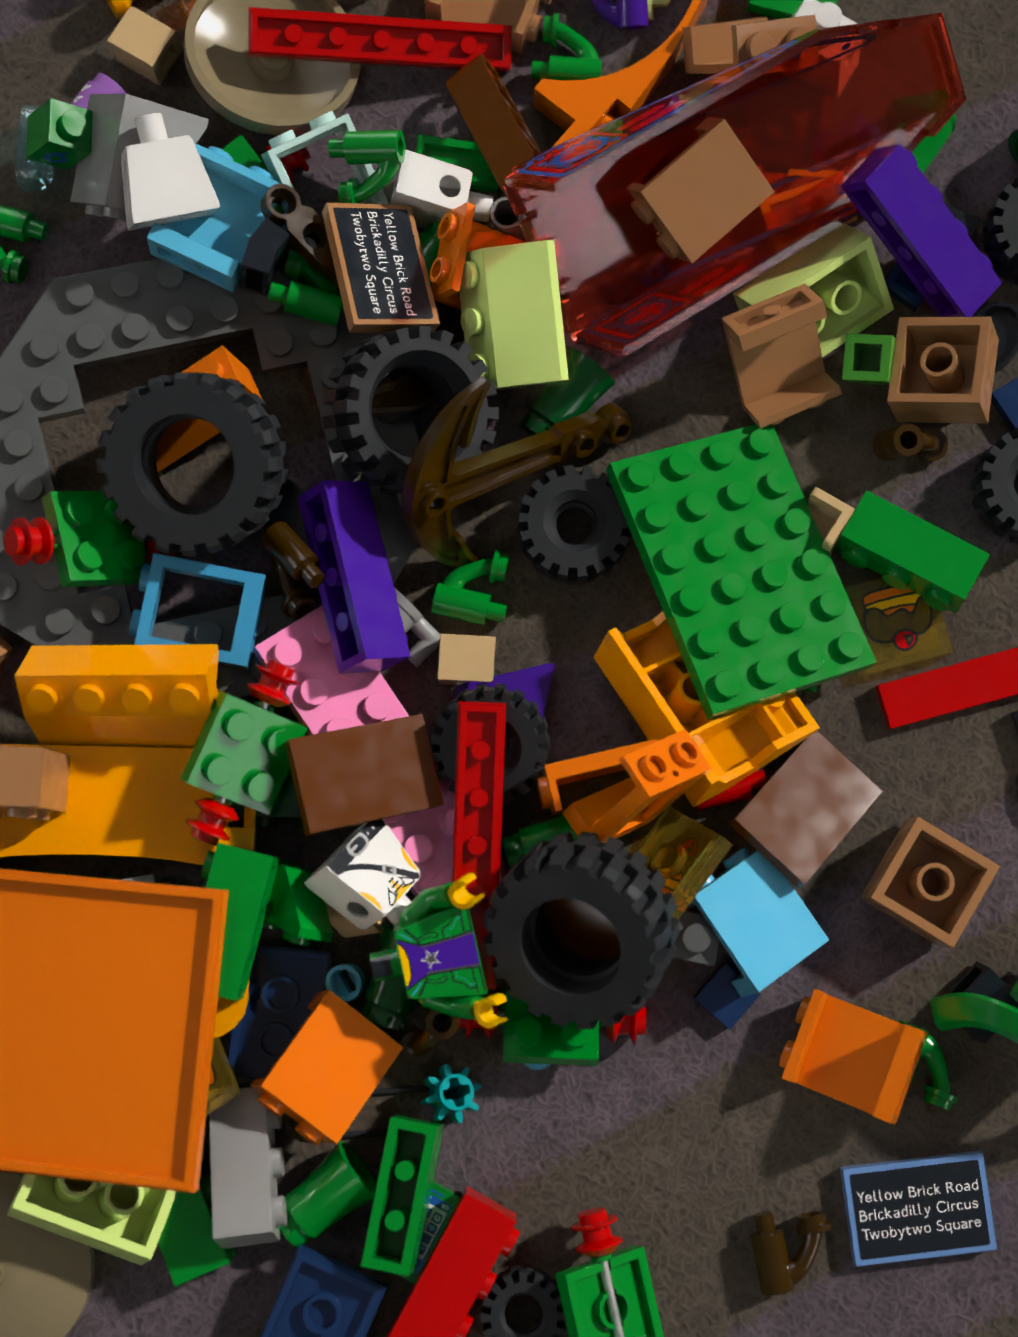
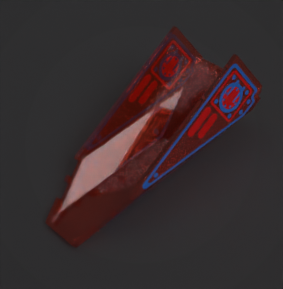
[503,13,967,357]

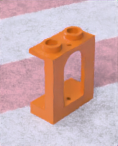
[562,729,712,843]
[536,739,656,817]

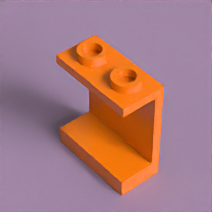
[429,202,558,310]
[779,988,928,1124]
[251,990,403,1146]

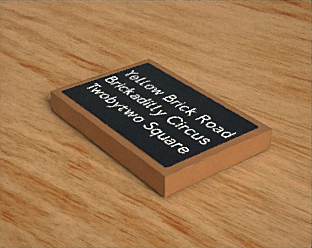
[322,203,440,333]

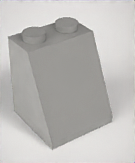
[71,94,209,222]

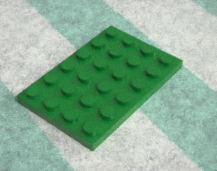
[606,424,877,720]

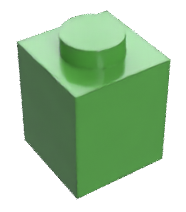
[842,334,896,385]

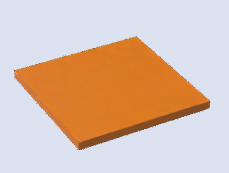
[0,868,229,1193]

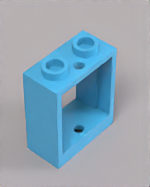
[129,553,268,671]

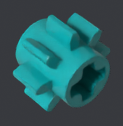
[420,1064,482,1125]

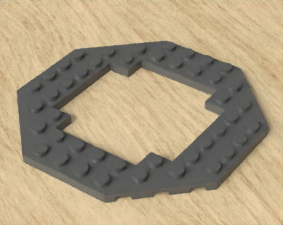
[0,258,419,699]

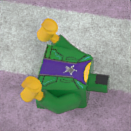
[369,873,507,1028]

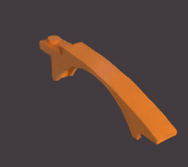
[533,0,708,177]

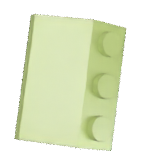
[733,222,894,357]
[459,240,569,390]
[6,1174,177,1266]

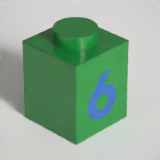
[26,98,93,170]

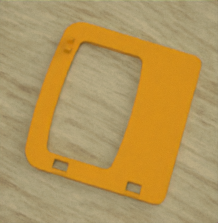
[0,744,256,1038]

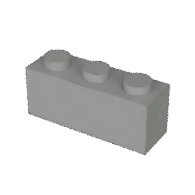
[209,1087,287,1249]

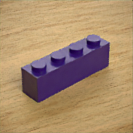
[840,143,1002,317]
[297,480,411,674]

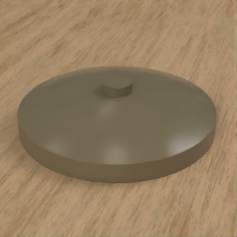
[184,0,361,135]
[0,1171,95,1337]

